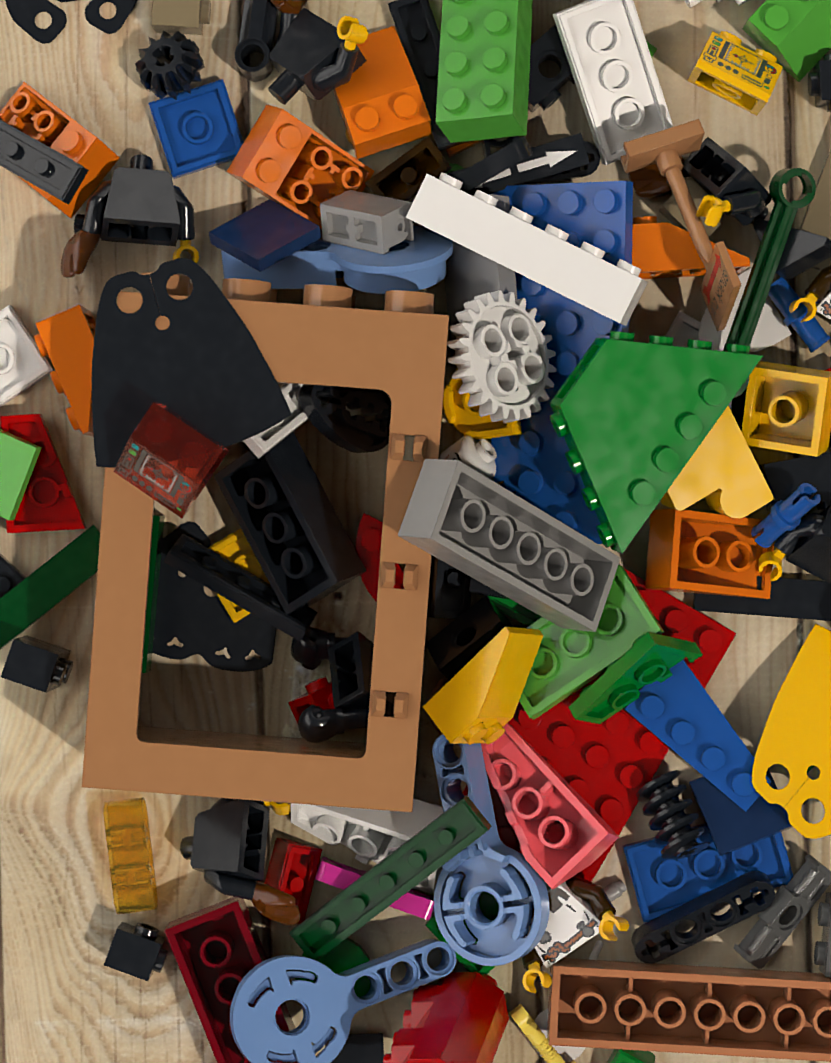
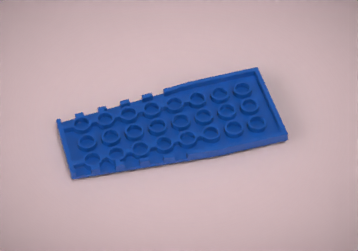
[488,181,633,544]

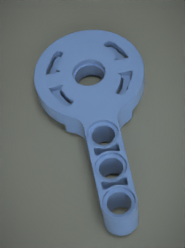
[432,734,550,966]
[230,939,456,1063]

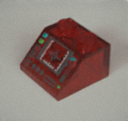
[113,402,229,518]

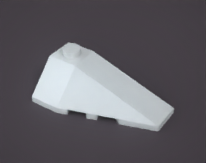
[291,799,444,895]

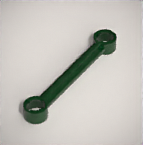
[723,168,816,398]

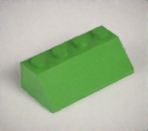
[742,0,831,82]

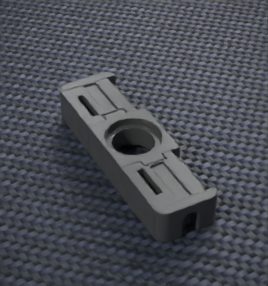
[734,855,831,969]

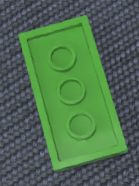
[519,565,664,720]

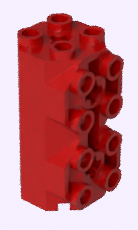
[383,972,509,1063]

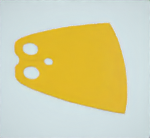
[752,624,831,839]

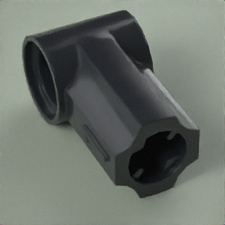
[235,0,279,82]

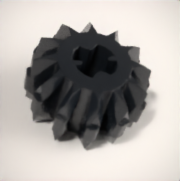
[135,30,205,100]

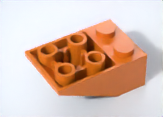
[0,82,120,218]
[226,105,375,231]
[34,305,96,437]

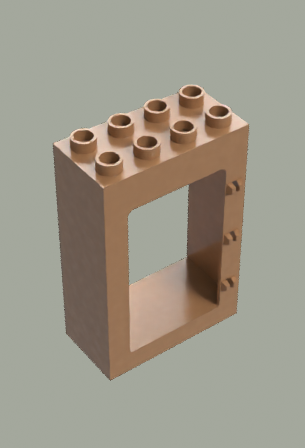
[82,272,449,812]

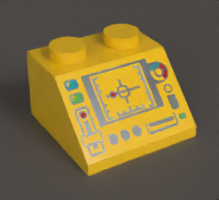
[687,31,783,116]

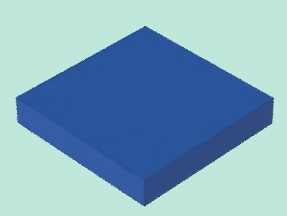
[149,79,244,179]

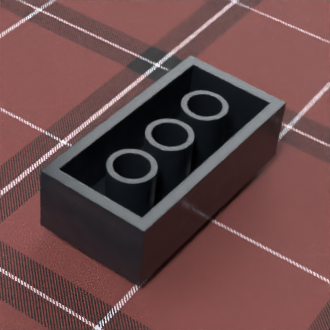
[214,432,367,615]

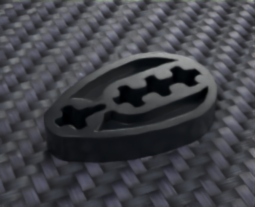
[299,384,391,453]

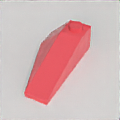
[481,723,619,889]

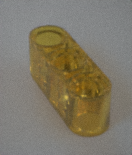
[103,797,158,914]

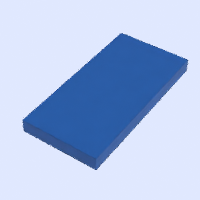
[623,823,793,923]

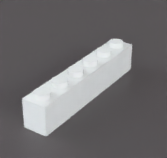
[406,172,648,326]

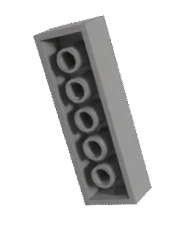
[397,459,621,632]

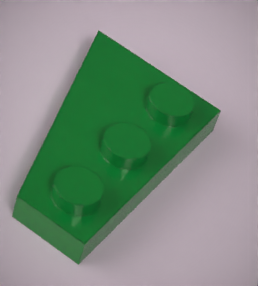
[569,632,703,724]

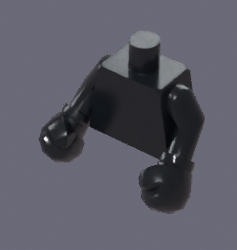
[291,627,396,743]

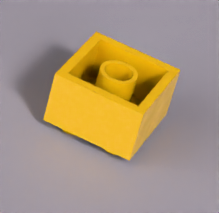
[741,361,831,457]

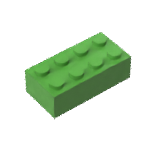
[436,0,533,143]

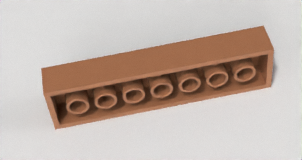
[547,958,831,1062]

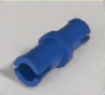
[768,277,831,353]
[751,483,821,548]

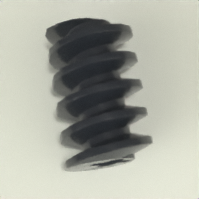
[636,770,710,860]

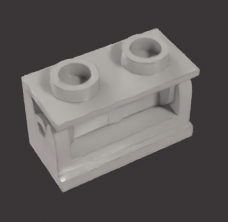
[320,190,414,254]

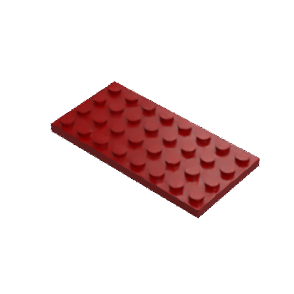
[462,568,736,882]

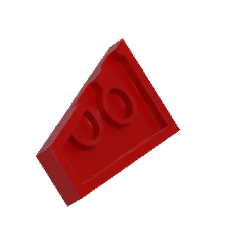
[0,414,87,533]

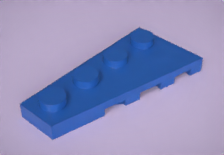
[624,660,771,812]

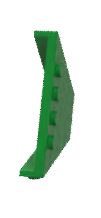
[550,331,763,554]

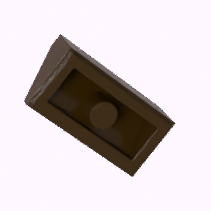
[365,136,452,201]

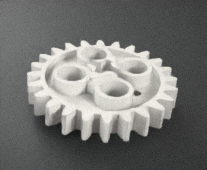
[447,290,556,423]

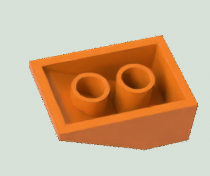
[333,26,431,159]
[632,216,750,279]
[645,509,774,599]

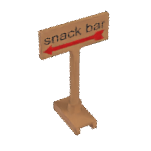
[620,119,741,332]

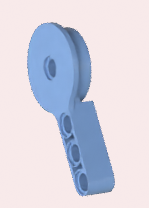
[221,225,453,294]

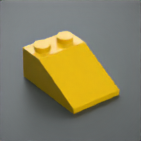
[423,627,544,745]

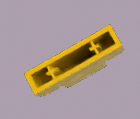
[660,405,775,519]

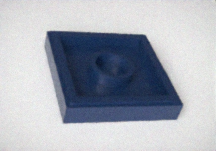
[209,199,321,272]
[689,756,793,856]

